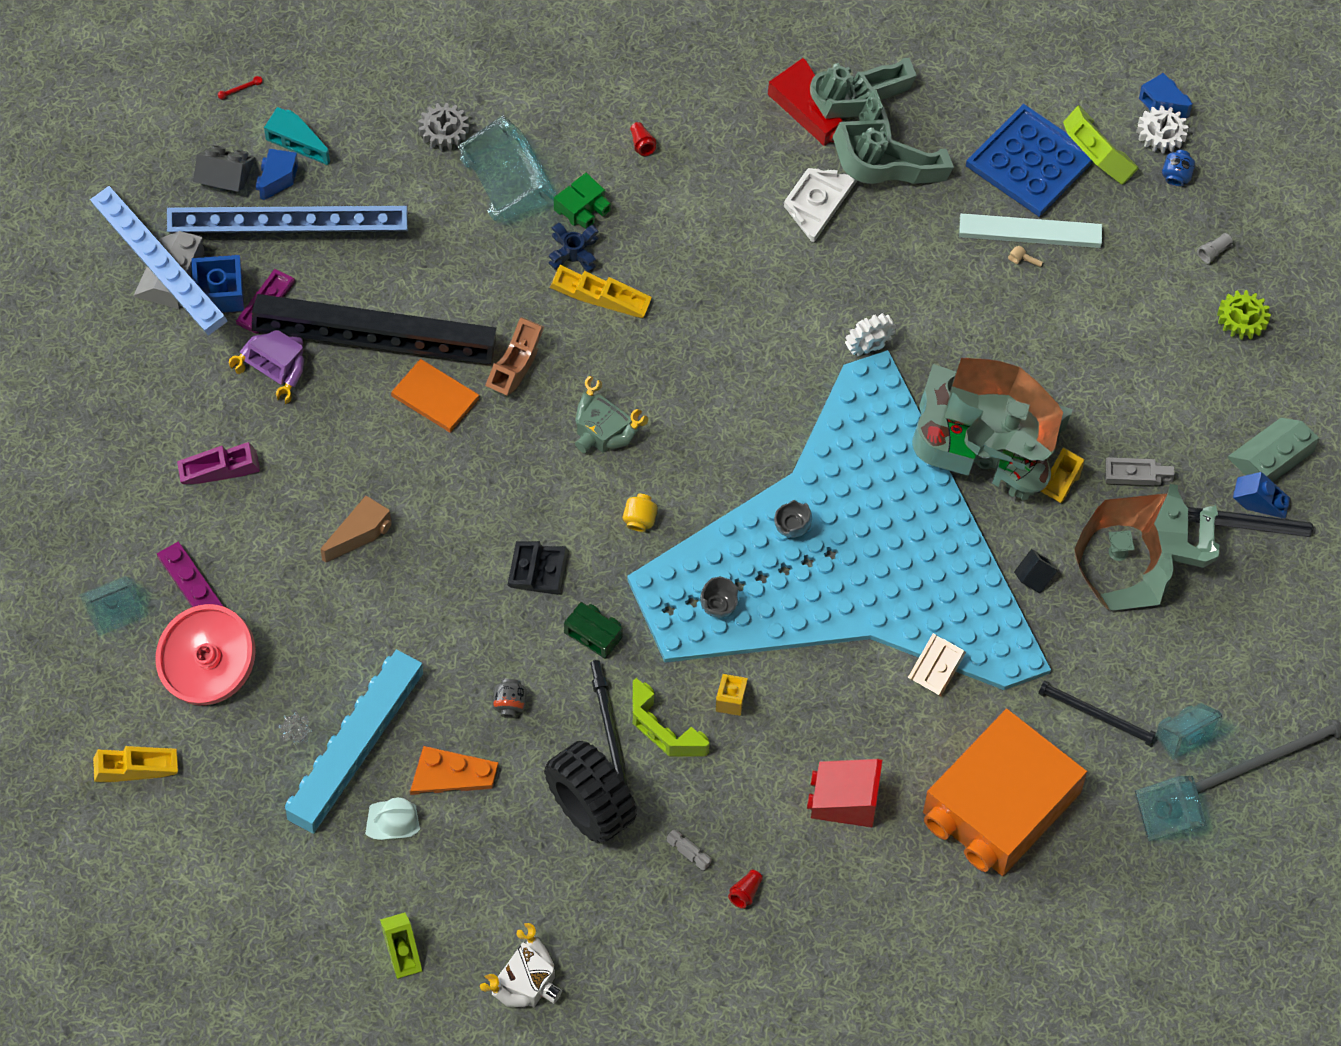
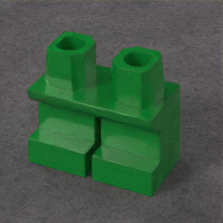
[554,172,611,229]

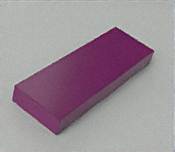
[236,268,295,334]

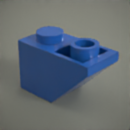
[1139,73,1192,118]
[256,149,298,200]
[1233,472,1290,519]

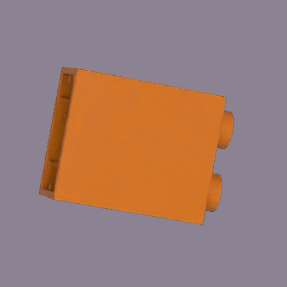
[923,708,1087,876]

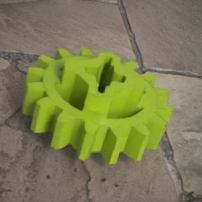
[1217,290,1271,340]

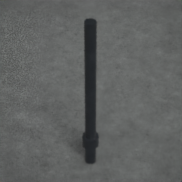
[590,660,628,786]

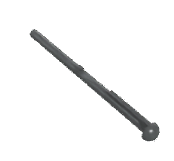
[1160,719,1341,807]

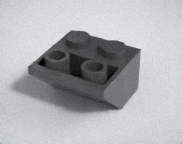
[193,145,255,192]

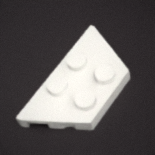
[784,168,857,242]

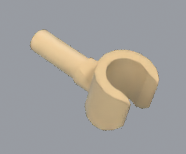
[1008,246,1043,267]

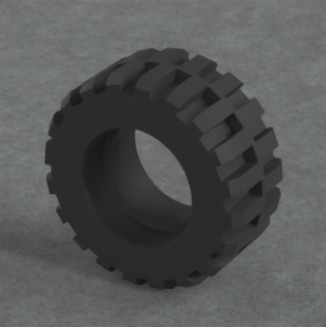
[544,741,637,843]

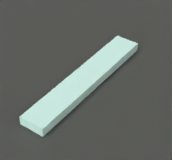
[959,213,1102,248]

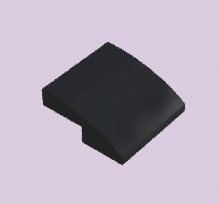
[507,541,569,594]

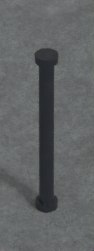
[1038,680,1156,746]

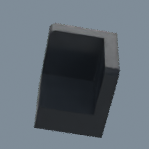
[1014,549,1058,593]

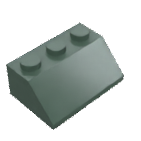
[1228,417,1319,482]

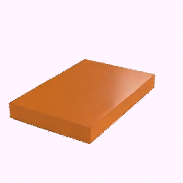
[391,359,479,432]

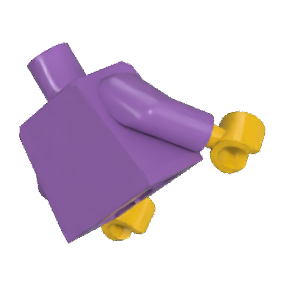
[229,330,304,404]

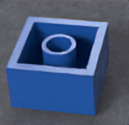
[191,255,244,313]

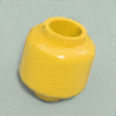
[622,494,658,532]

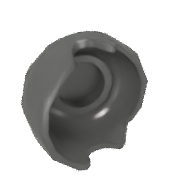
[774,500,812,538]
[700,576,738,618]

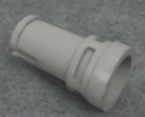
[1197,233,1233,264]

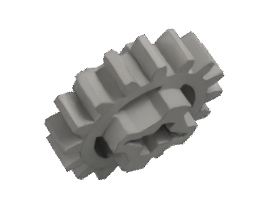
[418,103,469,150]

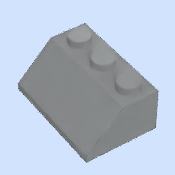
[134,231,204,309]

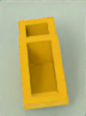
[93,746,178,782]

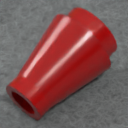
[630,122,657,156]
[728,870,763,908]

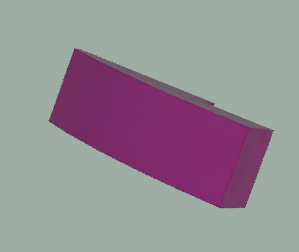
[177,442,260,484]

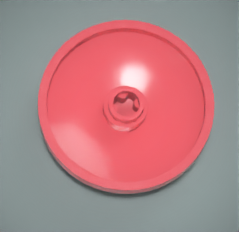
[156,604,256,705]

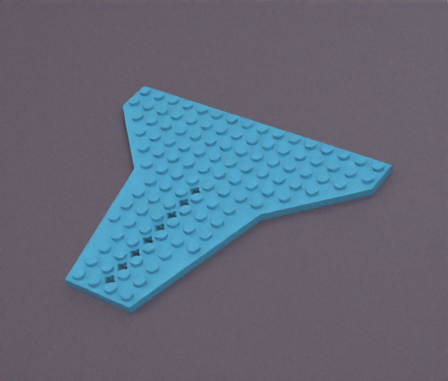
[627,350,1051,690]

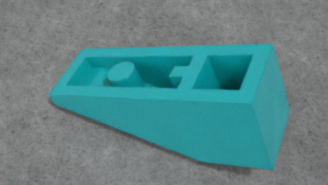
[264,107,330,165]

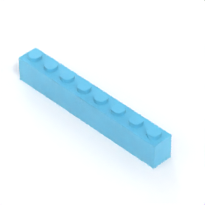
[285,649,423,834]

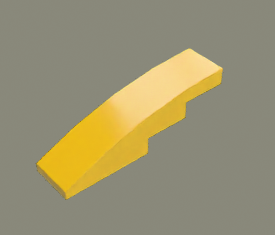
[550,265,652,318]

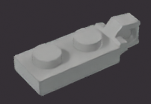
[1105,457,1174,485]

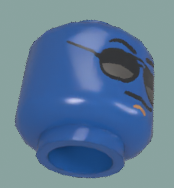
[1162,150,1195,187]

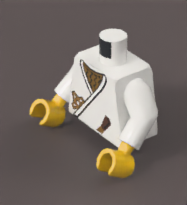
[480,923,562,1007]

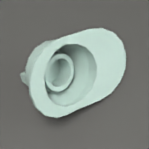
[365,797,420,840]

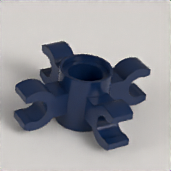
[549,223,599,272]

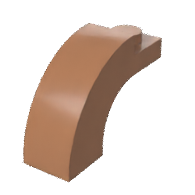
[485,317,544,395]

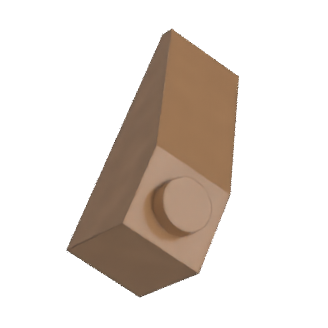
[321,496,391,562]

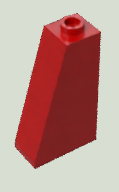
[768,58,843,146]

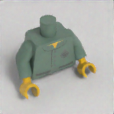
[575,376,648,453]

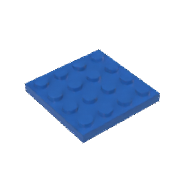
[966,104,1093,217]

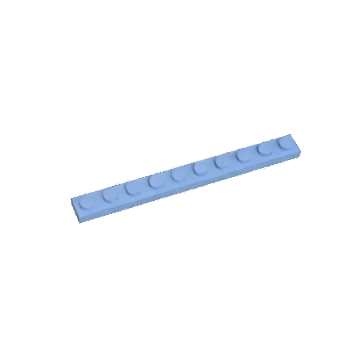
[90,186,228,336]

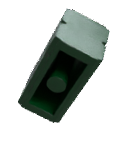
[564,602,623,659]

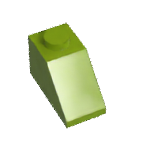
[380,912,422,979]

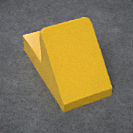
[1041,448,1085,503]
[716,674,748,716]

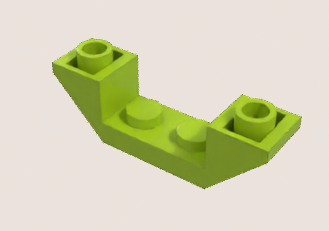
[1063,105,1139,185]
[632,678,710,757]

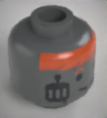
[492,679,527,718]

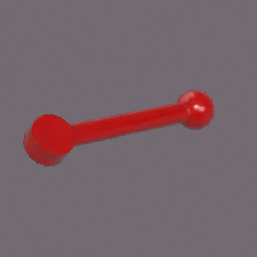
[218,76,262,100]

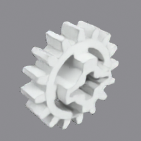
[1137,106,1188,153]
[845,313,897,356]

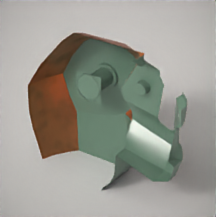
[944,358,1063,472]
[1074,484,1220,611]

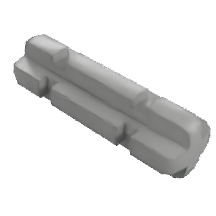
[667,829,712,870]

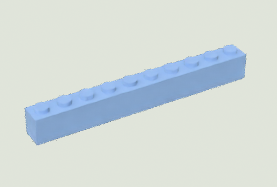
[167,206,408,233]

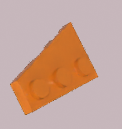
[410,746,499,795]

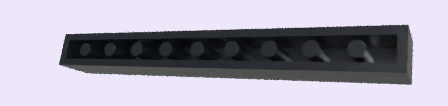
[251,294,497,364]

